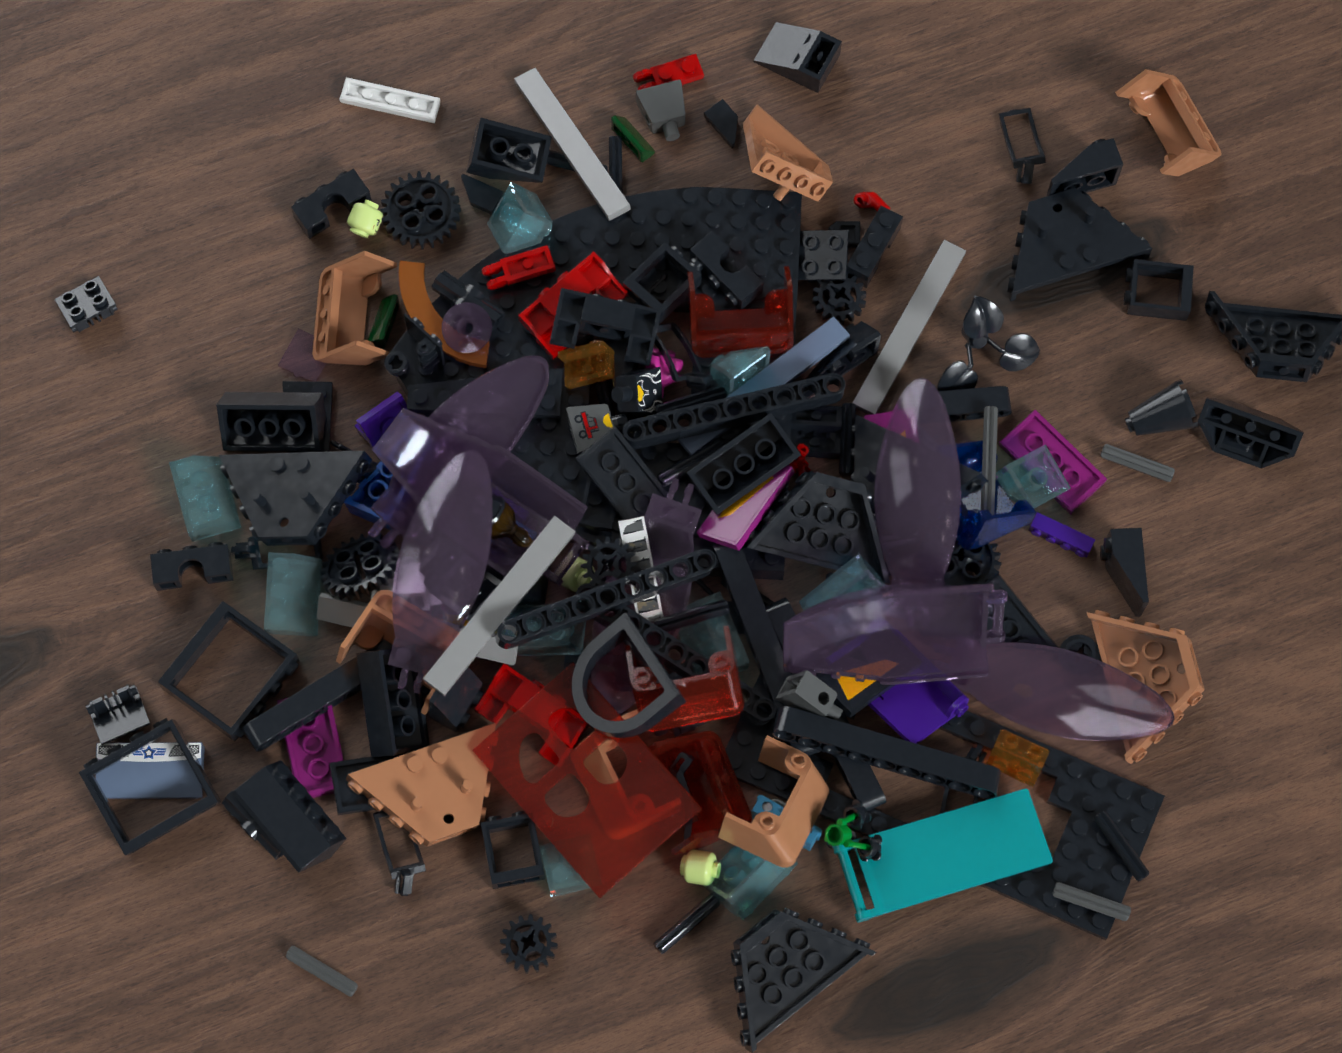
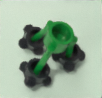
[824,799,882,862]

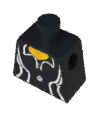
[611,367,663,416]

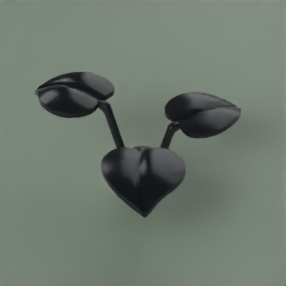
[936,295,1040,392]

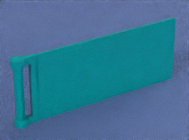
[832,788,1053,923]

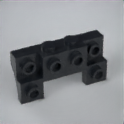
[549,288,661,366]

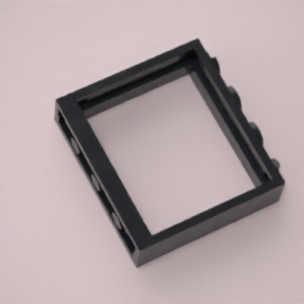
[158,601,299,742]
[79,718,221,855]

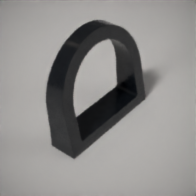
[572,612,687,738]

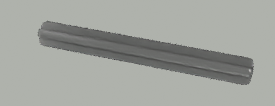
[980,406,998,527]

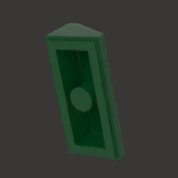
[611,115,655,163]
[368,294,400,349]

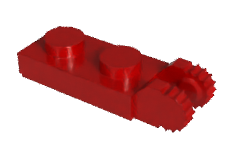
[632,53,704,90]
[482,245,556,290]

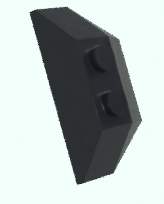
[1198,397,1304,469]

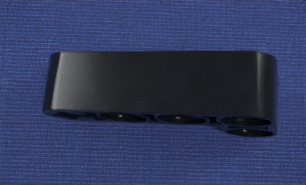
[911,384,1012,424]

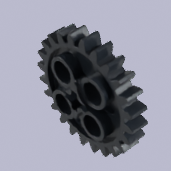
[380,171,461,250]
[917,520,1001,600]
[319,532,402,601]

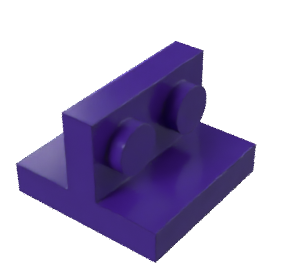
[354,391,419,460]

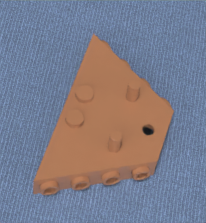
[743,104,833,202]
[1087,610,1205,764]
[346,723,499,847]

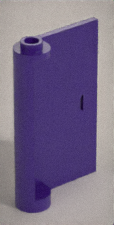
[825,615,969,744]

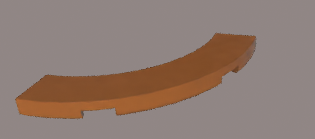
[399,261,490,368]

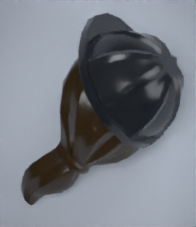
[467,494,534,547]

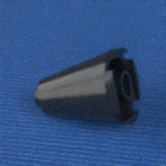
[1125,379,1199,436]

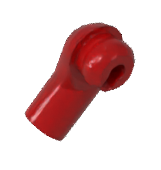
[854,192,890,212]
[789,444,811,476]

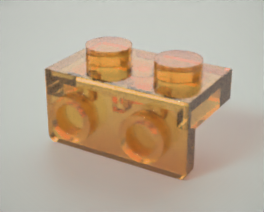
[558,340,614,389]
[986,729,1049,787]

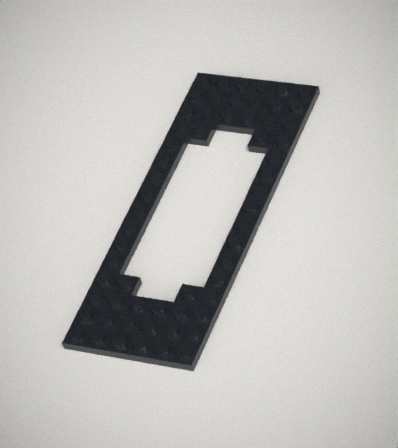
[717,644,1165,940]

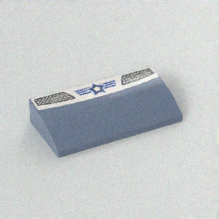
[96,742,205,799]

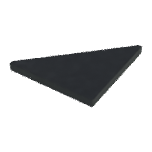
[919,573,1059,653]

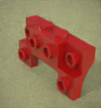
[518,252,628,359]
[475,663,589,769]

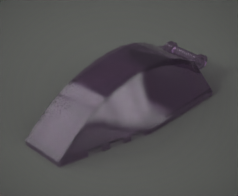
[372,408,590,587]
[783,583,1008,685]

